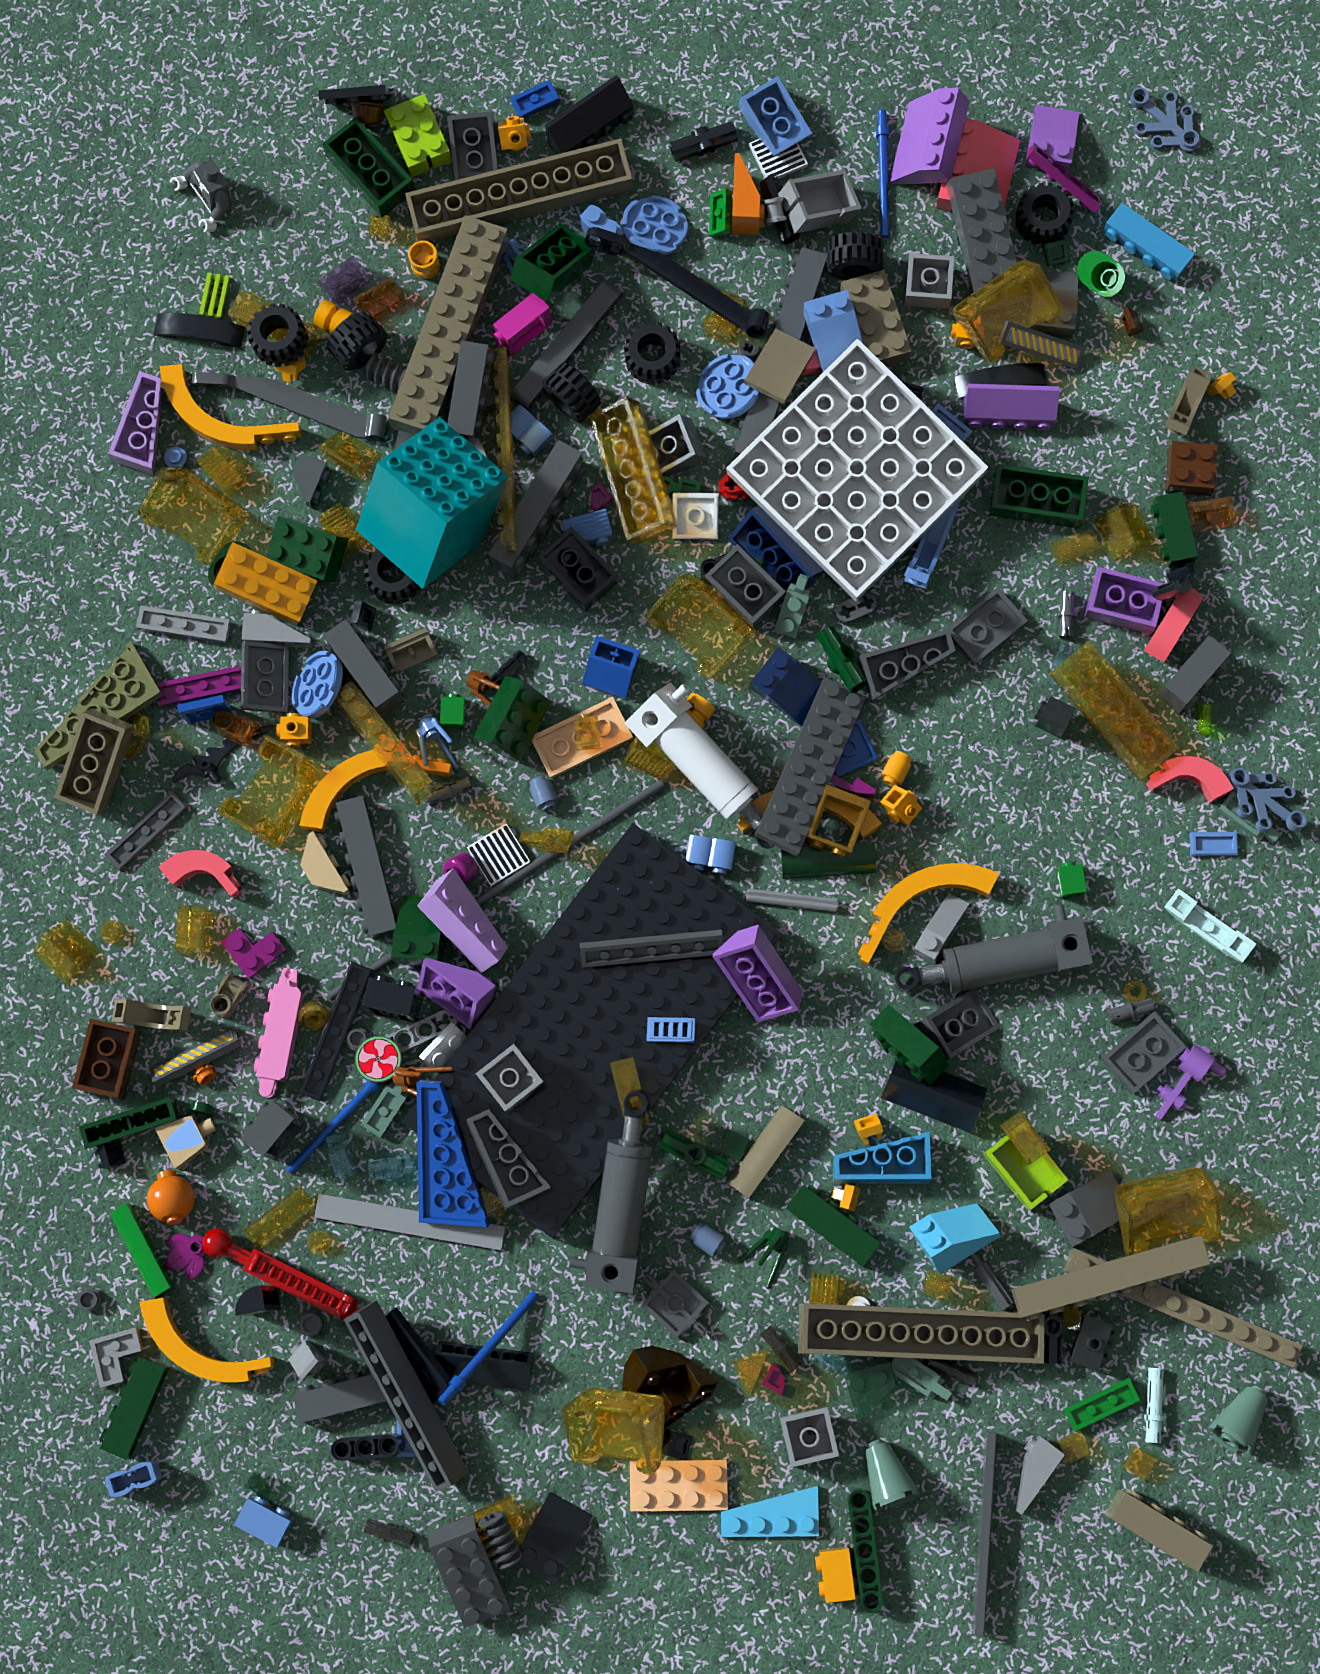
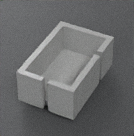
[778,170,862,233]

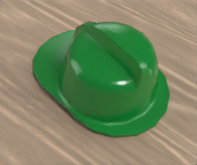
[1077,251,1125,297]

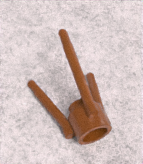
[466,670,500,707]
[393,1066,453,1096]

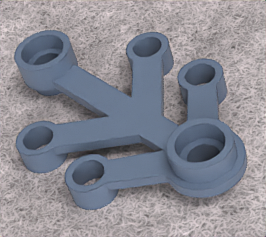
[1130,87,1201,152]
[1227,768,1307,833]

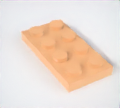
[532,697,633,779]
[630,1460,728,1512]

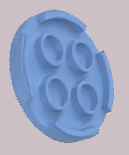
[621,195,689,255]
[696,354,760,419]
[292,651,343,719]

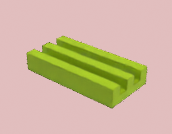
[199,272,231,319]

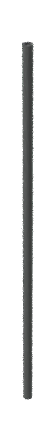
[327,779,665,1001]

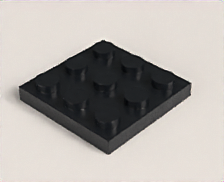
[318,85,392,105]

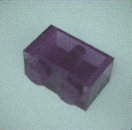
[317,256,370,306]

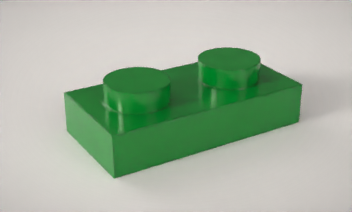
[709,188,732,238]

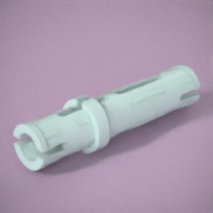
[1144,1368,1164,1443]

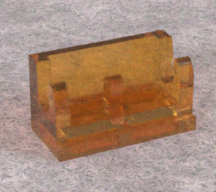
[353,276,405,320]
[1186,496,1236,533]

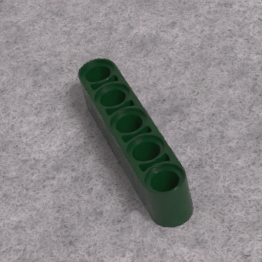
[847,1488,883,1613]

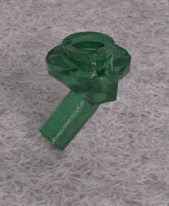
[245,1473,278,1502]

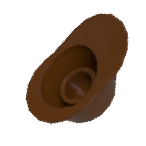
[349,102,386,129]

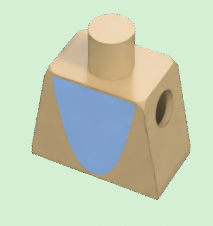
[155,1115,217,1169]

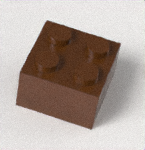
[1165,441,1218,496]

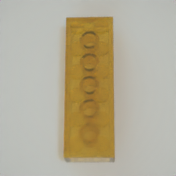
[589,397,678,544]
[1048,640,1179,780]

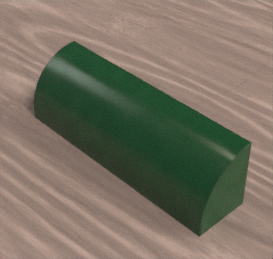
[781,842,876,879]
[79,1097,179,1149]

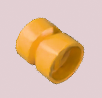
[408,240,440,279]
[313,299,354,334]
[687,693,716,729]

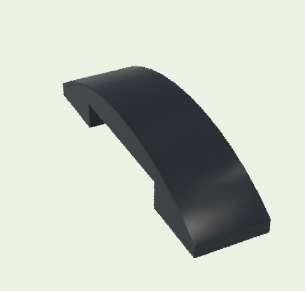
[153,313,245,348]
[954,363,1047,399]
[1152,560,1194,601]

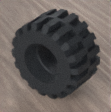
[1015,183,1074,246]
[827,231,884,280]
[247,303,308,367]
[326,311,388,371]
[624,321,681,385]
[542,362,601,423]
[364,547,421,604]

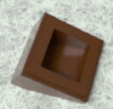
[1121,308,1144,336]

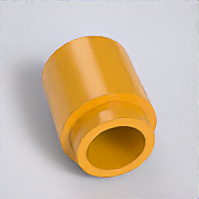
[881,751,912,787]

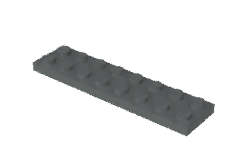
[754,677,866,856]

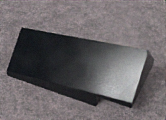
[881,1061,987,1133]

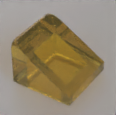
[1064,1304,1082,1330]

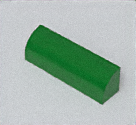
[110,1203,176,1299]

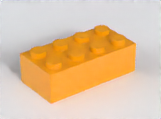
[212,542,317,626]

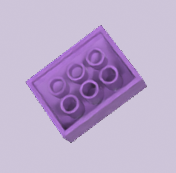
[889,88,970,184]

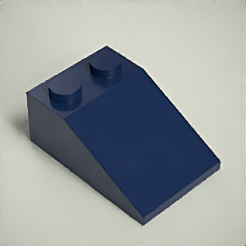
[750,647,821,727]

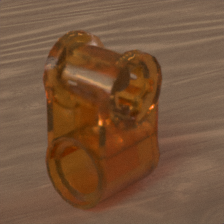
[213,711,260,748]

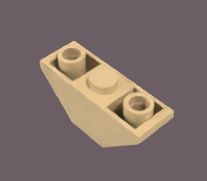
[301,831,351,895]

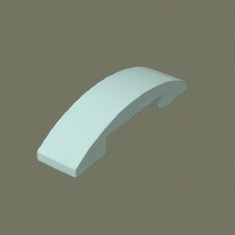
[1164,889,1256,963]

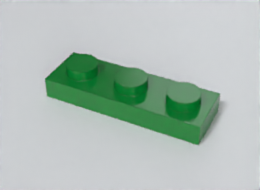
[1063,1378,1140,1432]

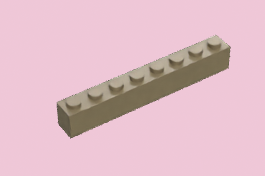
[1011,1236,1210,1321]

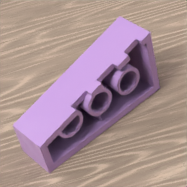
[108,371,163,475]
[417,868,508,973]

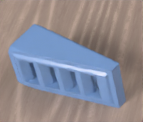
[647,1017,695,1044]

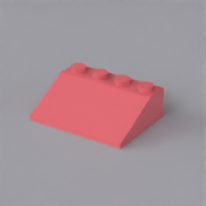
[936,118,1020,212]

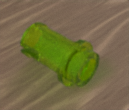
[1196,704,1215,735]

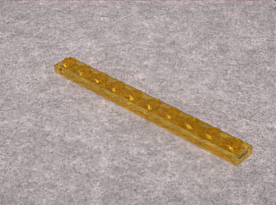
[494,347,517,554]

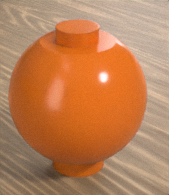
[147,1170,195,1225]

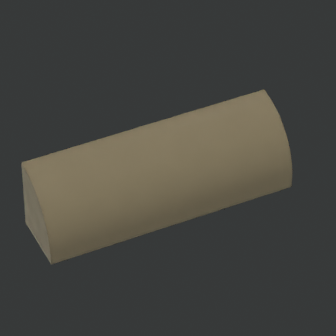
[726,1105,805,1199]

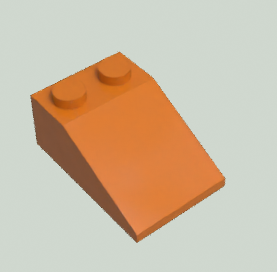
[732,153,764,235]

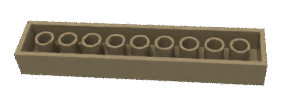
[405,138,633,242]
[388,215,509,435]
[798,1303,1044,1364]

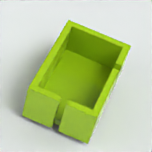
[384,94,452,178]
[983,1123,1068,1211]

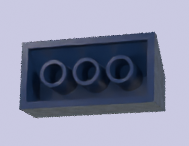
[727,506,825,592]

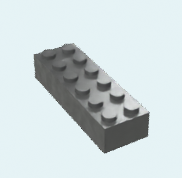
[946,168,1026,316]
[488,440,585,580]

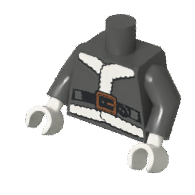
[170,161,231,232]

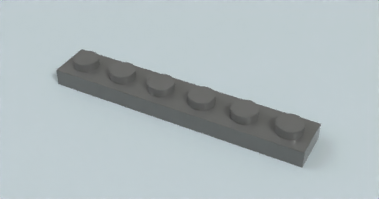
[580,930,723,968]

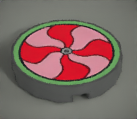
[355,1036,403,1084]

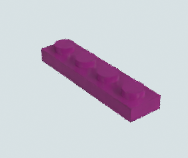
[1027,143,1101,213]
[157,666,241,707]

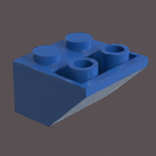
[582,636,641,699]

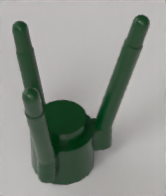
[738,1227,790,1289]

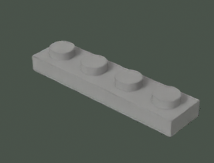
[136,605,231,644]

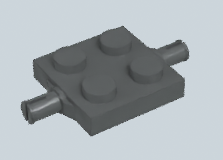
[641,1270,709,1338]

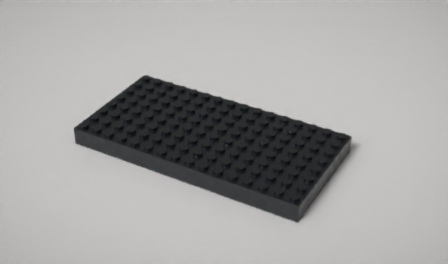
[401,823,783,1239]

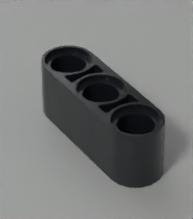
[331,1433,405,1461]

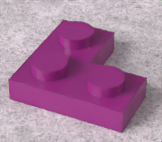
[221,928,287,979]

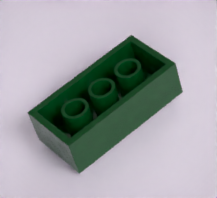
[322,117,416,218]
[510,223,596,302]
[989,464,1089,529]

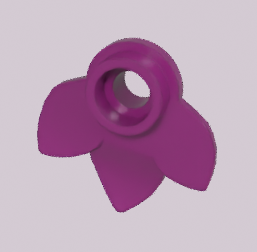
[165,1234,206,1280]

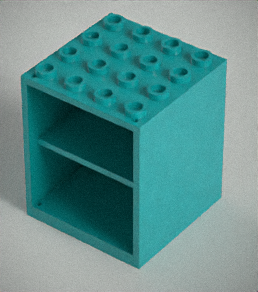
[356,417,508,589]

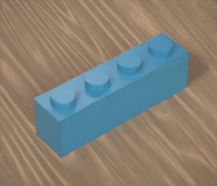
[1103,203,1195,282]

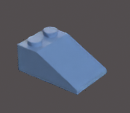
[738,76,812,156]
[803,290,862,372]

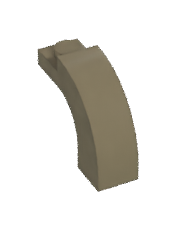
[1164,365,1213,436]
[111,999,191,1033]

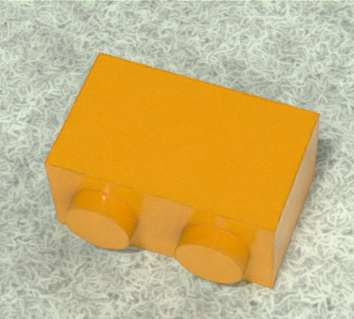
[815,1547,855,1603]

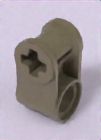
[210,971,250,1018]

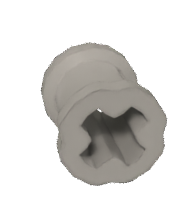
[763,197,787,223]

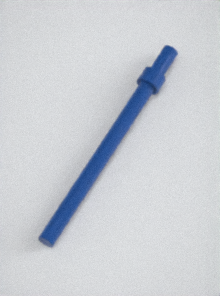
[876,109,890,238]
[286,1081,381,1175]
[438,1291,539,1406]

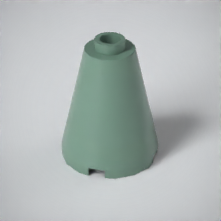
[1207,1385,1268,1457]
[865,1439,920,1512]

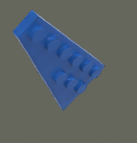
[417,1080,490,1227]

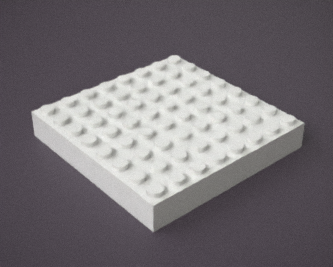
[726,339,989,601]

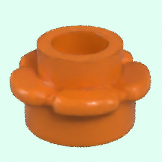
[193,1064,216,1086]

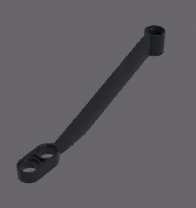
[584,227,770,339]

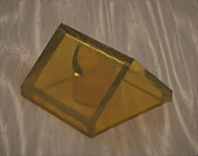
[318,431,378,481]
[1093,502,1155,561]
[33,919,99,985]
[732,1348,769,1396]

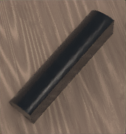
[235,1285,281,1316]
[435,1341,534,1390]

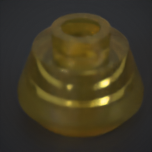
[297,1000,330,1030]

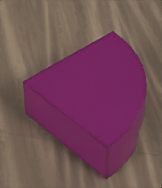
[591,482,613,512]
[761,1362,785,1396]

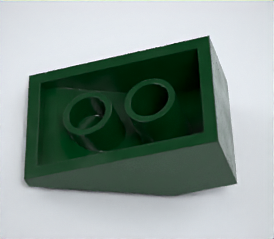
[391,896,446,966]

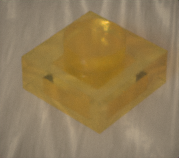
[1057,1430,1091,1464]
[1122,1446,1157,1481]

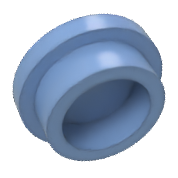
[164,447,187,469]

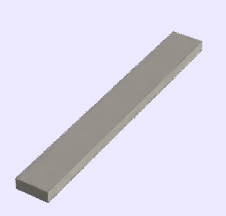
[314,1194,506,1250]

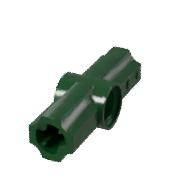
[816,626,867,693]
[659,1129,731,1181]

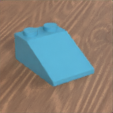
[910,1203,1001,1274]

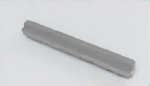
[746,889,838,912]

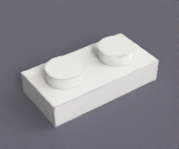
[419,1022,467,1073]

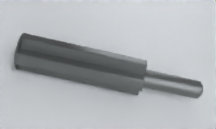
[970,1252,1014,1310]

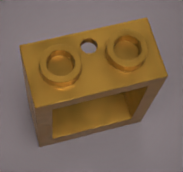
[806,785,871,858]

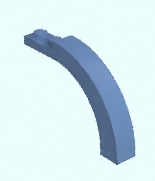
[904,498,962,589]

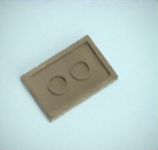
[744,328,816,404]

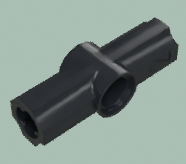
[669,121,738,162]
[759,176,800,245]
[1040,1310,1064,1364]

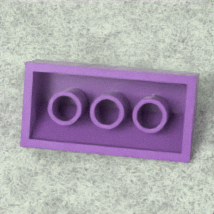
[963,384,1060,431]
[713,925,802,1022]

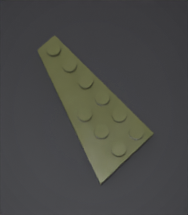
[35,640,163,770]

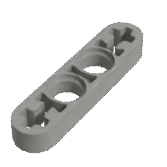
[385,1010,458,1053]

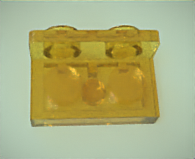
[519,828,574,853]

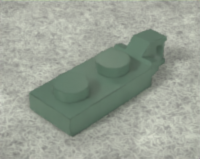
[774,573,810,639]
[1218,791,1281,844]
[361,1081,410,1138]
[887,1357,952,1401]

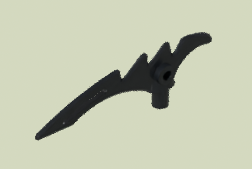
[172,725,274,784]

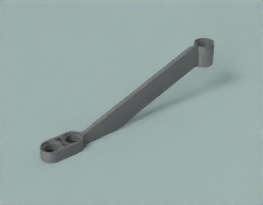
[191,372,387,442]

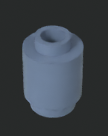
[529,775,559,812]
[689,1223,726,1256]

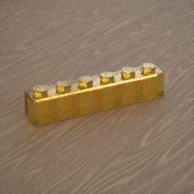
[335,681,436,805]

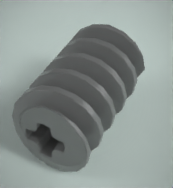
[364,352,407,392]
[477,1512,522,1569]

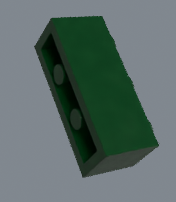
[1150,491,1198,567]

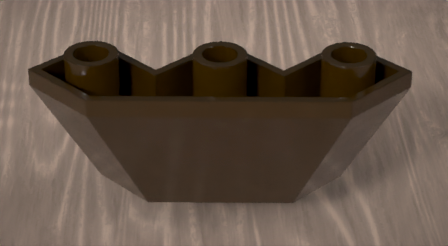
[622,1346,719,1442]

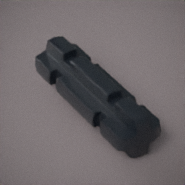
[489,650,527,685]

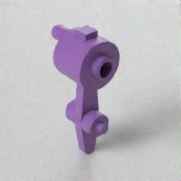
[1154,1044,1226,1120]

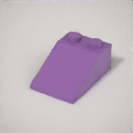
[1024,105,1079,171]
[417,958,495,1030]

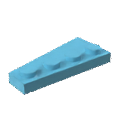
[721,1485,819,1537]

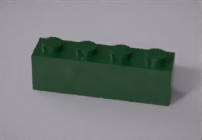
[786,1184,880,1267]
[99,1356,170,1460]

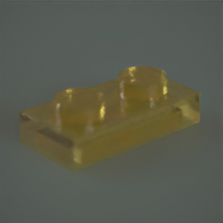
[1049,528,1101,566]

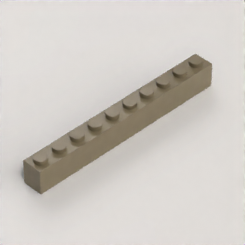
[1063,1249,1303,1368]

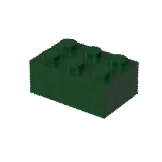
[266,516,349,582]
[474,676,551,762]
[869,1005,949,1085]

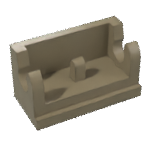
[384,628,438,673]

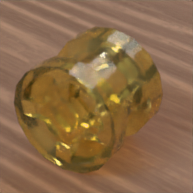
[369,214,391,238]

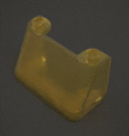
[951,260,1064,363]
[137,466,250,565]
[645,573,756,678]
[216,735,324,848]
[1115,1167,1221,1256]
[561,1388,665,1475]

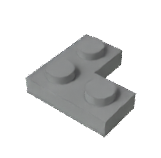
[89,1327,143,1388]

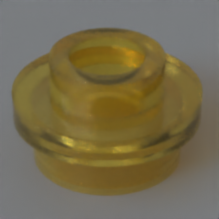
[1123,980,1147,1003]

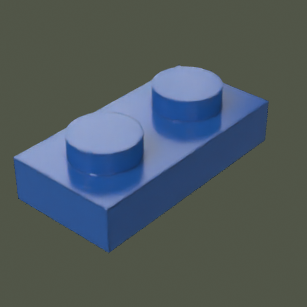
[510,80,560,118]

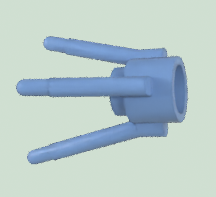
[503,239,526,292]
[416,716,459,769]

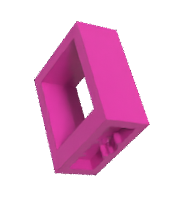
[493,293,552,356]

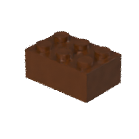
[72,1019,142,1100]

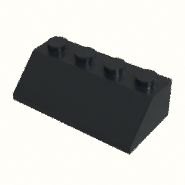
[545,75,634,155]

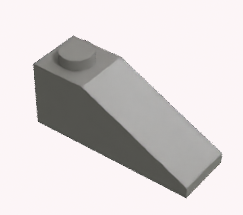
[242,610,314,648]
[914,893,970,965]
[288,1340,329,1380]
[1015,1436,1065,1515]

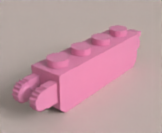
[254,968,304,1099]

